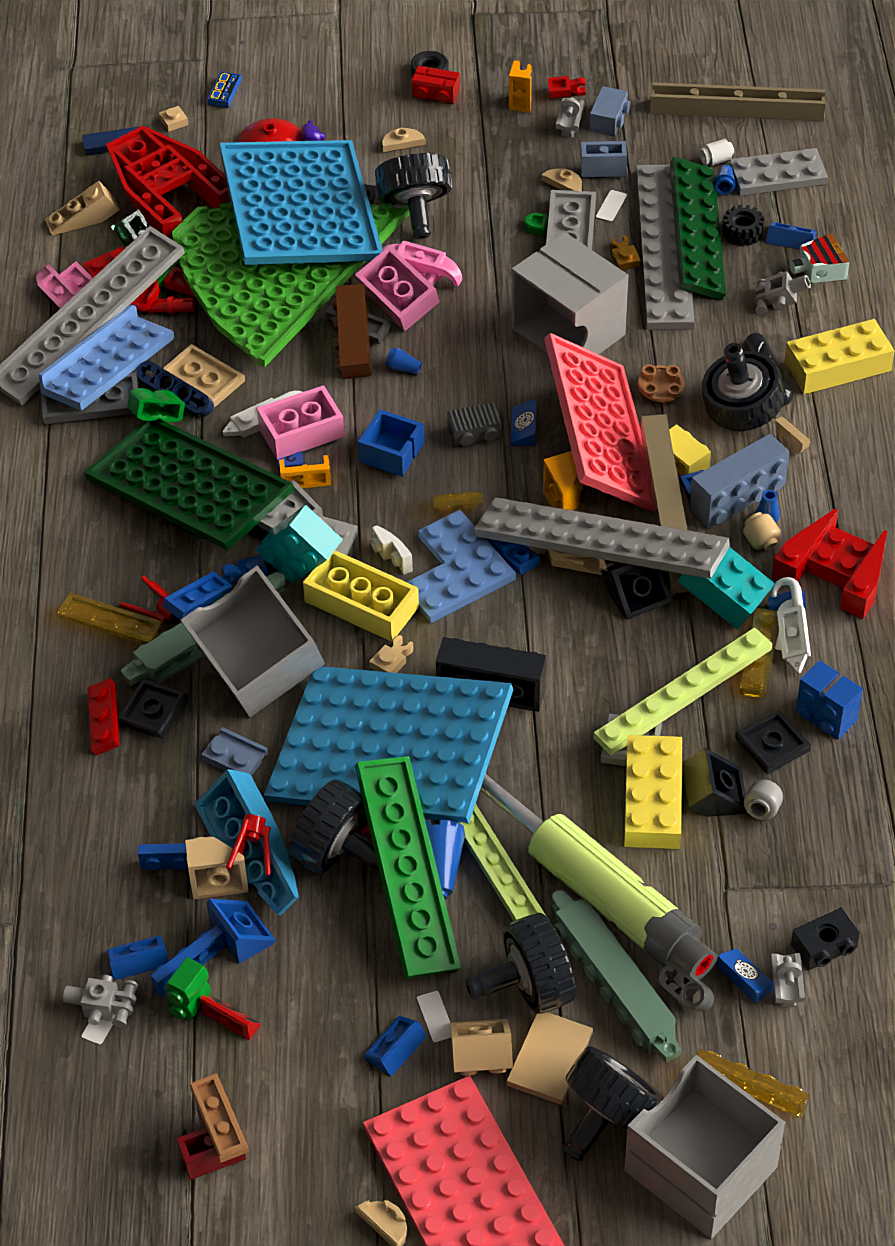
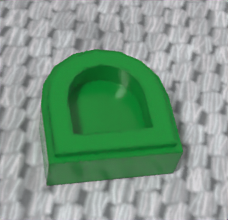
[524,213,549,236]

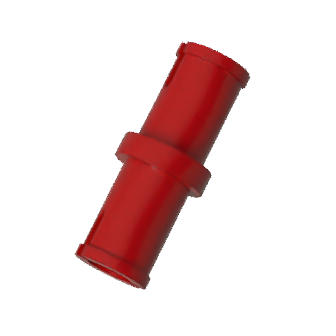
[147,296,196,315]

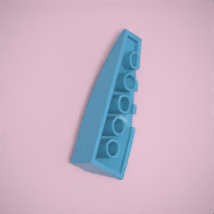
[194,769,299,915]

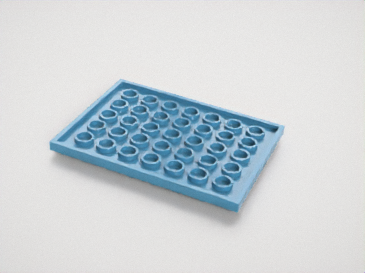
[219,140,383,265]
[264,666,513,824]

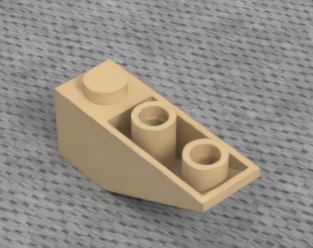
[45,181,120,235]

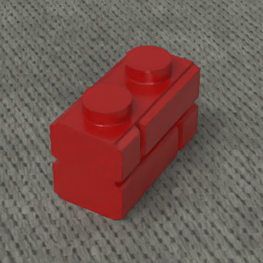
[411,66,460,104]

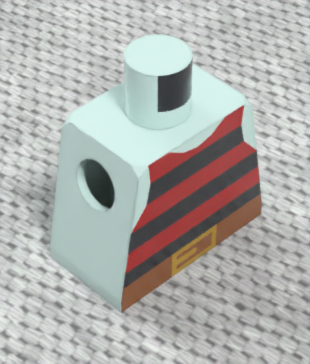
[790,233,849,283]

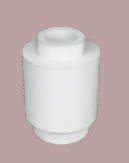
[699,139,734,166]

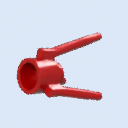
[119,576,178,623]
[226,814,271,876]

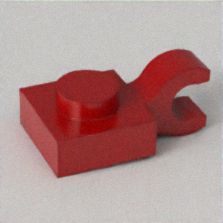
[547,76,586,99]

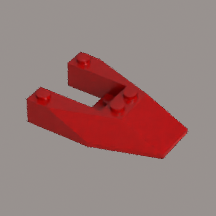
[106,126,231,240]

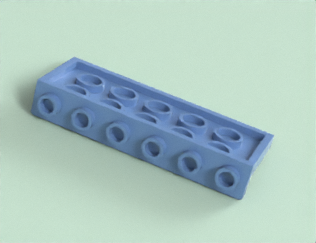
[38,305,174,411]

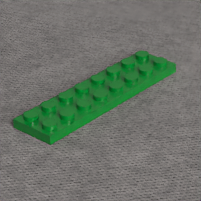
[354,756,461,979]

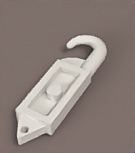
[223,390,302,438]
[771,577,811,674]

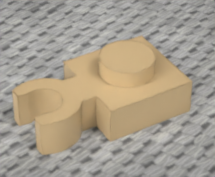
[369,635,413,673]

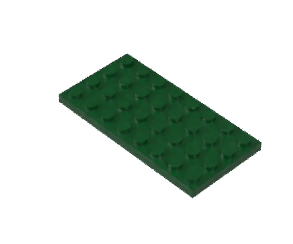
[84,419,295,550]

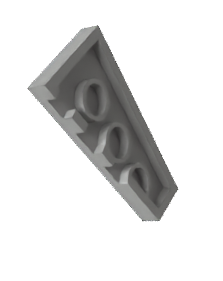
[257,504,358,555]

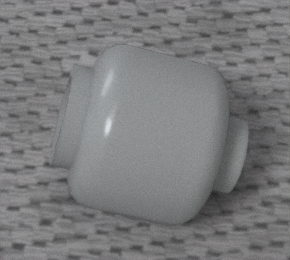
[744,779,783,820]

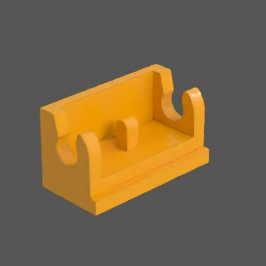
[509,60,532,113]
[279,455,331,488]

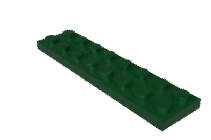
[670,157,726,300]

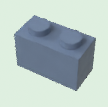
[590,86,630,136]
[580,141,627,177]

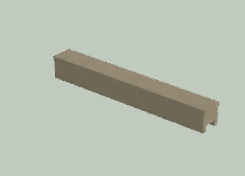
[649,82,825,121]
[641,414,694,597]

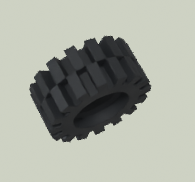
[722,205,764,246]

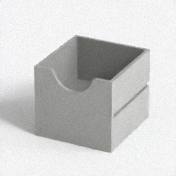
[512,232,628,354]
[181,565,325,718]
[624,1055,785,1239]

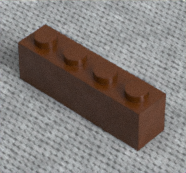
[332,283,372,379]

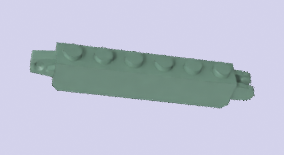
[121,571,287,686]
[552,890,681,1063]

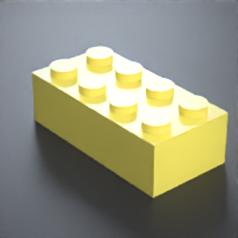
[785,319,895,394]
[303,550,419,642]
[624,735,682,849]

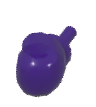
[301,120,325,141]

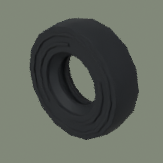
[410,51,449,76]

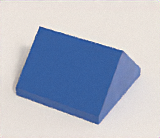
[207,899,276,964]

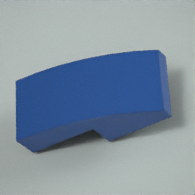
[488,539,541,575]

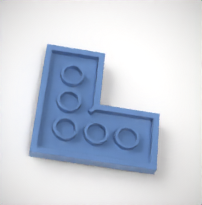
[407,510,516,624]

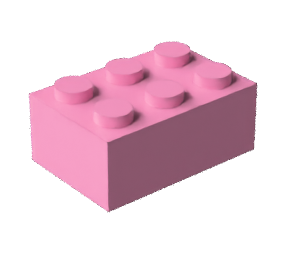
[355,245,440,332]
[257,385,344,460]

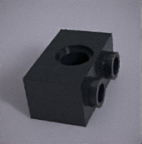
[791,907,860,971]

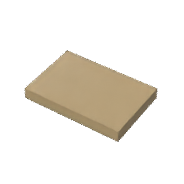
[163,344,245,407]
[507,1012,593,1105]

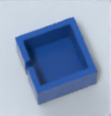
[358,409,424,477]
[796,660,863,740]

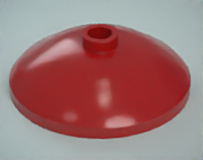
[238,118,302,142]

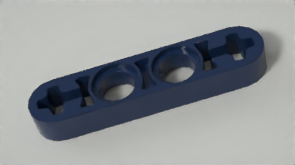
[136,361,214,417]

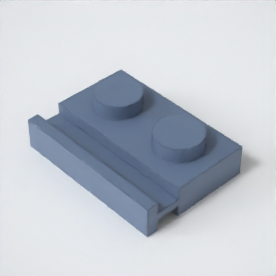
[201,727,268,776]

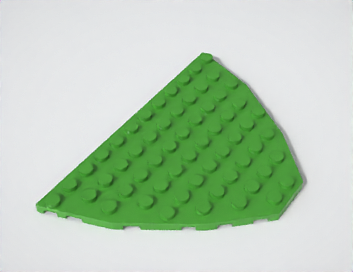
[172,202,410,367]

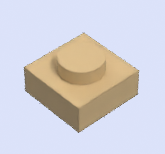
[159,106,188,132]

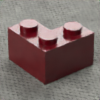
[177,1103,246,1180]

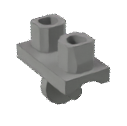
[556,97,584,137]
[771,953,805,1007]

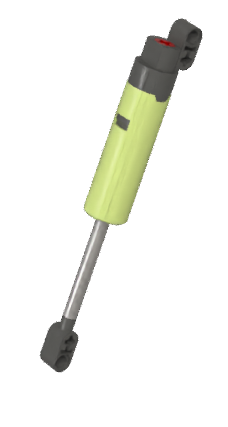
[480,774,718,1012]

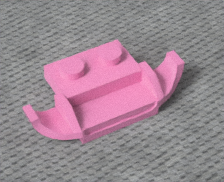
[382,241,463,287]
[36,262,93,309]

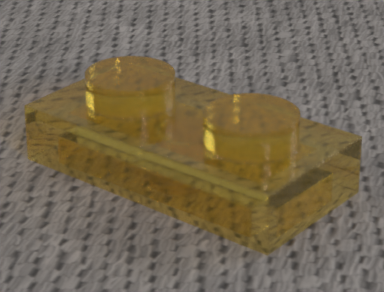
[431,490,483,511]

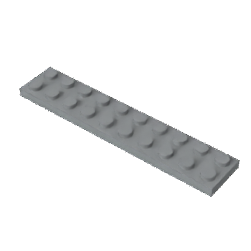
[636,164,695,330]
[0,226,185,406]
[474,497,730,579]

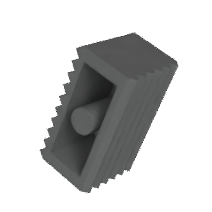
[447,402,502,446]

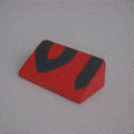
[200,995,261,1040]

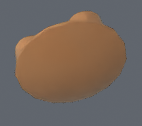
[637,364,685,403]

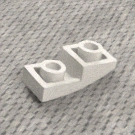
[371,526,413,575]

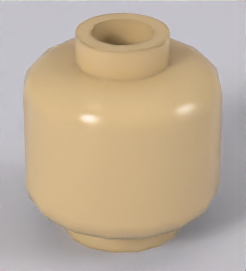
[743,512,781,551]

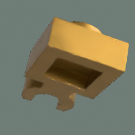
[611,235,641,270]

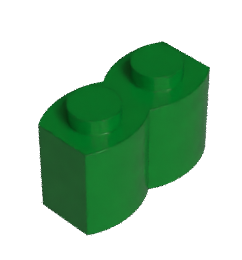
[127,388,185,422]
[165,957,211,1021]

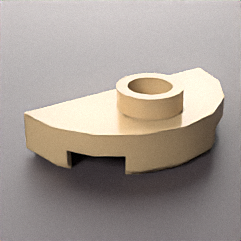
[382,128,426,152]
[542,168,582,191]
[775,417,810,454]
[355,1200,407,1246]

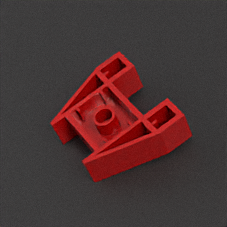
[772,508,888,619]

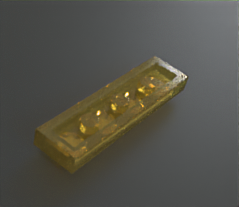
[58,592,163,644]
[739,608,779,698]
[696,1048,809,1118]

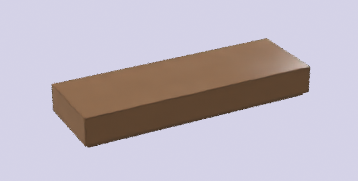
[189,1073,249,1163]

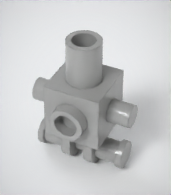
[755,271,811,315]
[63,975,139,1028]

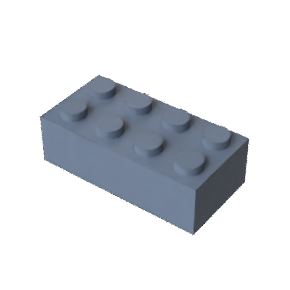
[689,434,789,529]

